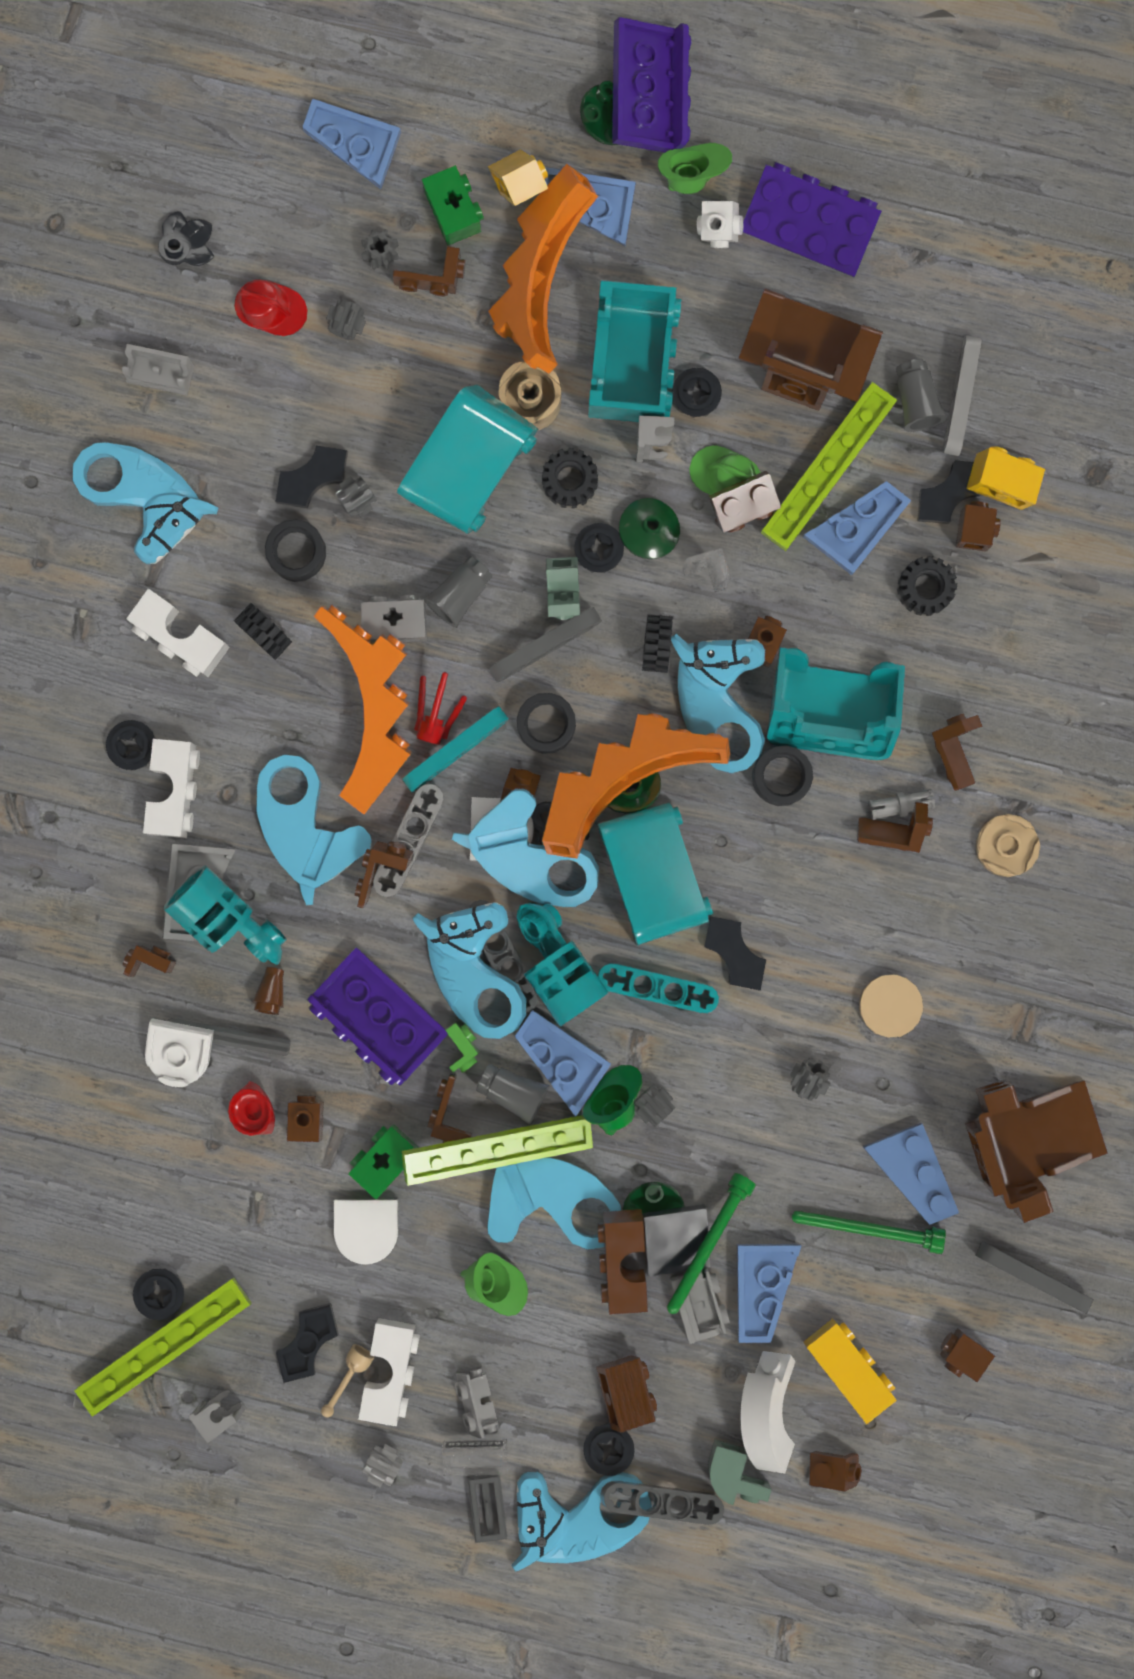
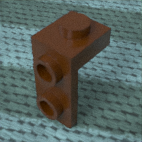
[393,246,466,297]
[932,713,983,791]
[857,802,933,853]
[354,841,414,909]
[427,1074,472,1143]

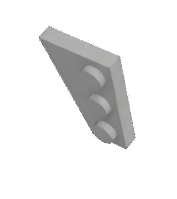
[162,843,236,941]

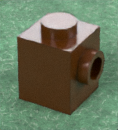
[956,501,1001,552]
[748,616,787,668]
[287,1095,324,1142]
[940,1328,995,1382]

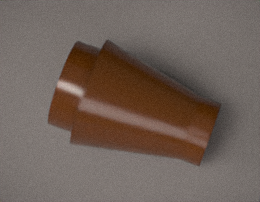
[252,967,284,1015]

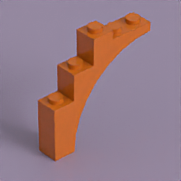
[488,164,598,374]
[314,605,412,815]
[542,713,730,859]

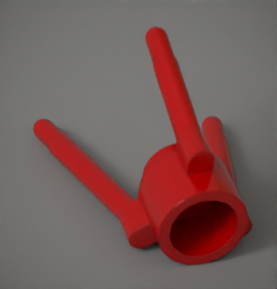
[414,672,467,746]

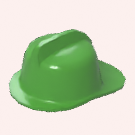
[658,143,732,194]
[689,446,761,495]
[460,1253,528,1316]

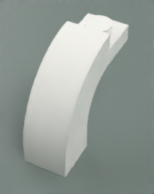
[741,1351,796,1474]

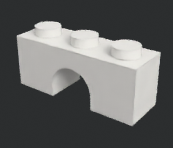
[126,589,230,677]
[143,739,200,838]
[358,1318,420,1426]

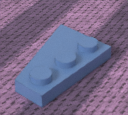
[302,99,401,189]
[539,167,636,246]
[803,481,911,575]
[515,1010,611,1117]
[863,1123,959,1225]
[737,1244,802,1343]

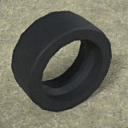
[265,519,326,582]
[517,693,576,754]
[752,745,813,806]

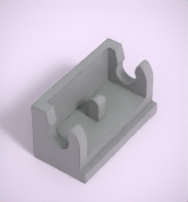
[122,344,194,396]
[636,416,674,462]
[188,1390,246,1444]

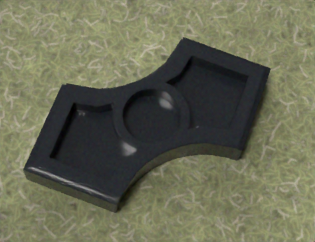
[275,445,348,508]
[917,460,982,524]
[704,916,766,991]
[276,1303,339,1383]

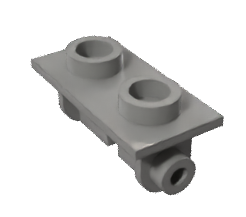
[455,1367,498,1439]

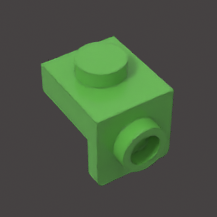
[445,1022,480,1073]

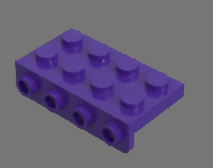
[612,17,691,153]
[742,162,882,278]
[307,947,448,1086]

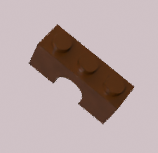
[597,1209,648,1315]

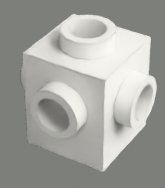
[697,201,743,248]

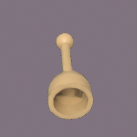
[321,1344,374,1417]

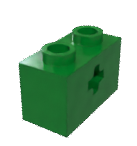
[421,165,484,246]
[348,1124,419,1200]

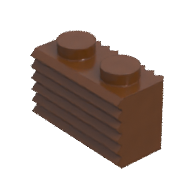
[596,1355,657,1433]

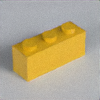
[803,1318,897,1424]

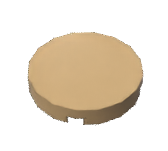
[975,814,1040,877]
[859,974,923,1038]

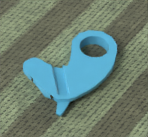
[452,789,599,907]

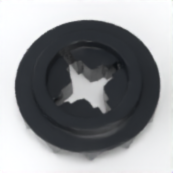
[672,368,722,418]
[574,523,624,573]
[106,720,155,771]
[133,1268,184,1320]
[583,1422,635,1476]

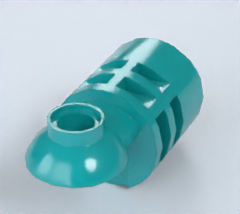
[163,865,287,965]
[517,903,609,1026]

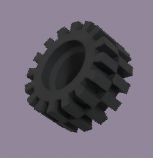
[542,448,598,508]
[897,556,958,616]
[234,603,292,660]
[642,614,673,673]

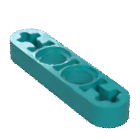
[402,706,509,793]
[598,964,719,1013]

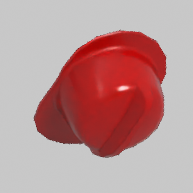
[234,279,308,336]

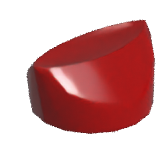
[228,1081,275,1136]

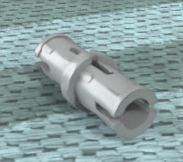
[868,789,935,820]

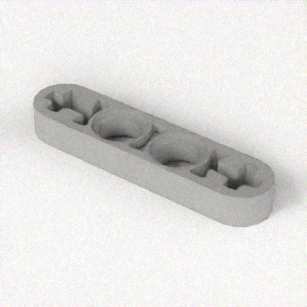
[943,335,982,456]
[373,784,444,897]

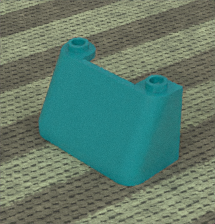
[397,385,539,534]
[767,647,905,760]
[597,802,713,946]

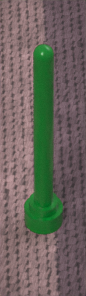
[667,1173,756,1314]
[792,1211,946,1255]

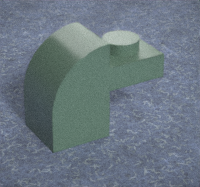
[546,557,580,620]
[708,1439,772,1505]

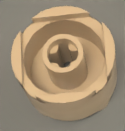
[498,361,561,430]

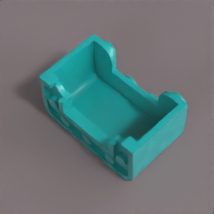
[588,281,682,422]

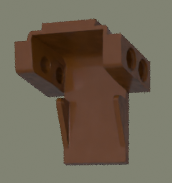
[738,288,883,411]
[965,1079,1108,1223]

